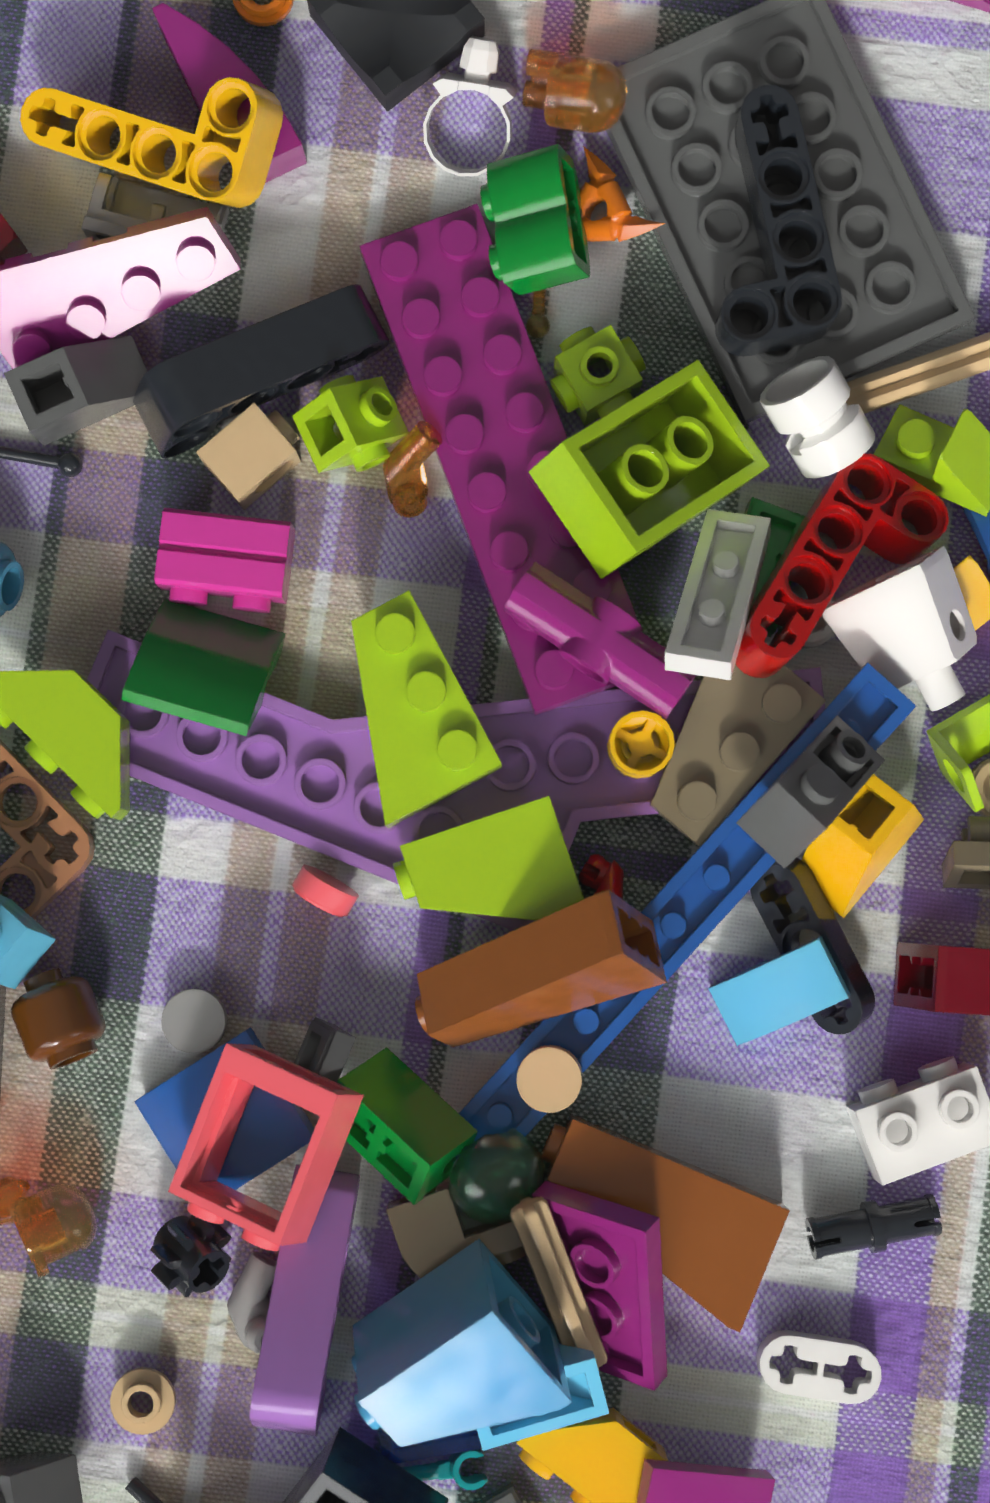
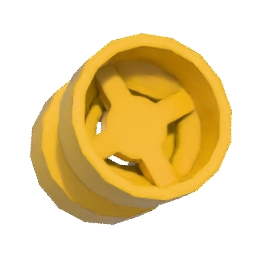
[607,710,675,779]

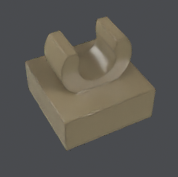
[942,816,990,889]

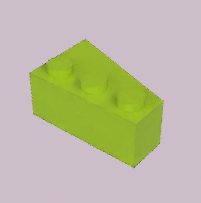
[351,590,502,828]

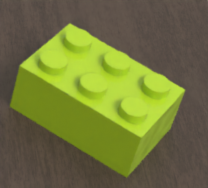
[529,360,770,579]

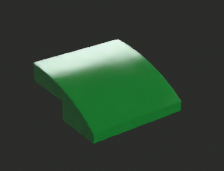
[121,599,286,736]

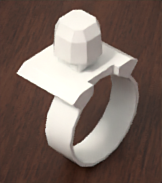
[423,36,518,176]

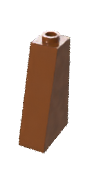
[415,890,667,1048]
[540,1114,790,1332]

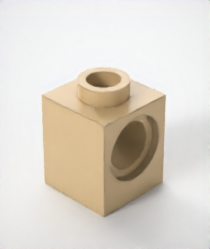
[196,403,301,510]

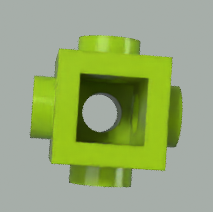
[550,325,646,426]
[292,375,409,473]

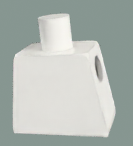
[822,545,977,711]

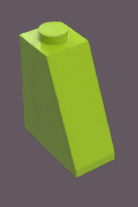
[392,796,584,920]

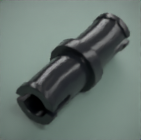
[805,1194,942,1260]

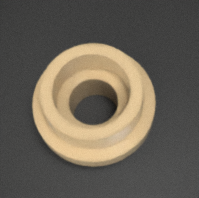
[110,1367,176,1435]

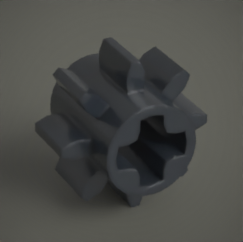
[150,1215,232,1297]

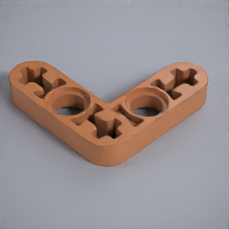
[0,740,95,919]

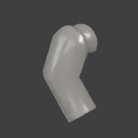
[227,1252,277,1353]

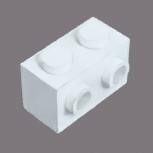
[846,1056,990,1186]

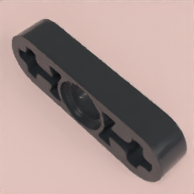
[750,857,875,1035]

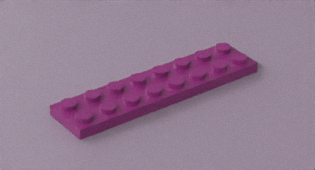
[359,204,639,716]

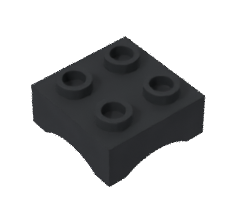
[307,0,485,112]

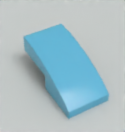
[708,936,850,1046]

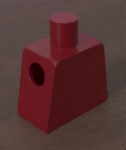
[893,942,990,1016]

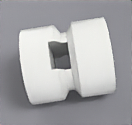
[760,356,875,479]

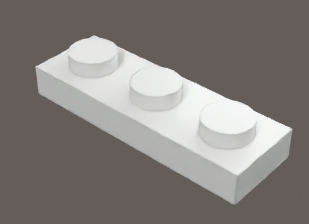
[665,509,771,680]

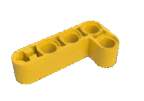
[20,77,283,208]

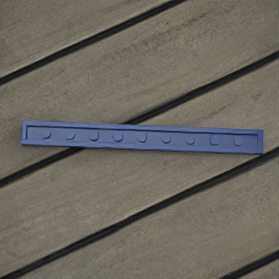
[455,663,916,1186]

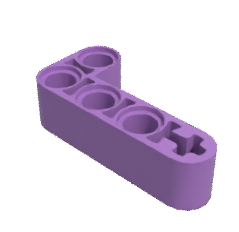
[250,1164,360,1437]

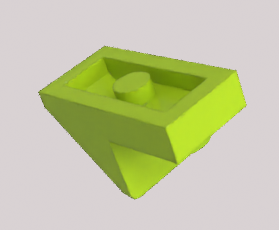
[873,404,990,517]

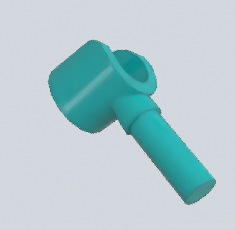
[402,1444,488,1490]

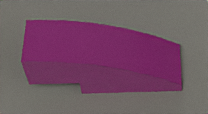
[152,3,307,183]

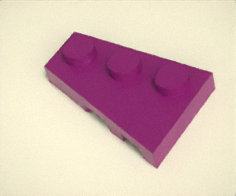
[532,1181,668,1391]

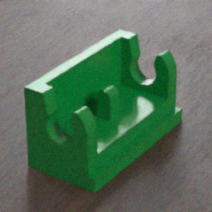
[337,1047,478,1205]

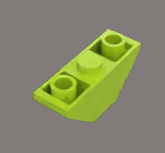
[0,670,130,820]

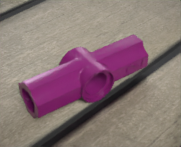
[504,562,696,719]

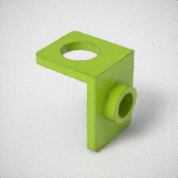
[926,694,990,813]

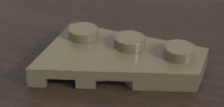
[650,664,826,847]

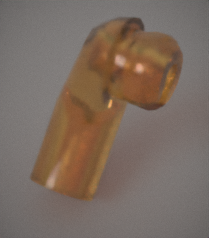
[383,421,442,518]

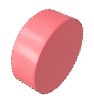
[292,864,359,917]

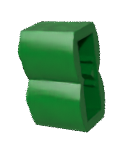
[480,144,590,296]

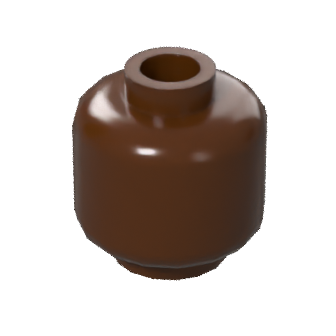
[11,968,106,1069]

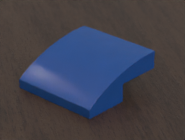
[134,1027,315,1190]

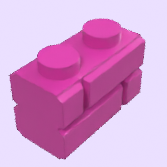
[154,508,295,613]

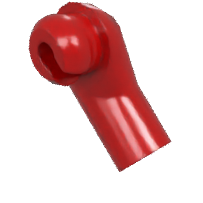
[578,854,624,899]

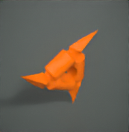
[580,146,665,242]

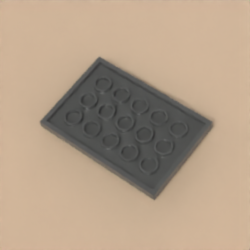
[587,0,975,425]

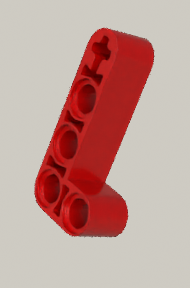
[735,454,949,678]

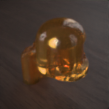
[522,49,627,133]
[0,1176,97,1278]

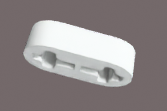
[756,1330,882,1404]

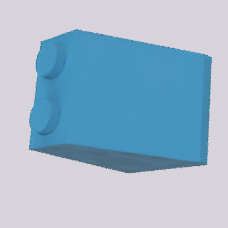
[351,1239,572,1447]

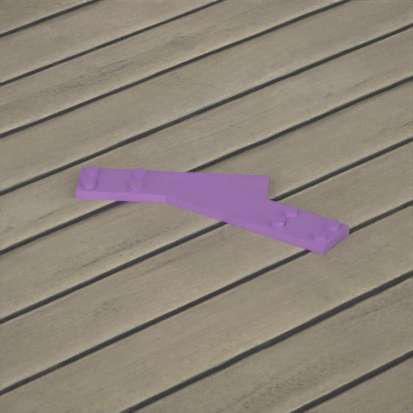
[87,629,825,931]

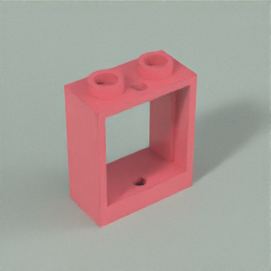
[168,1043,364,1251]

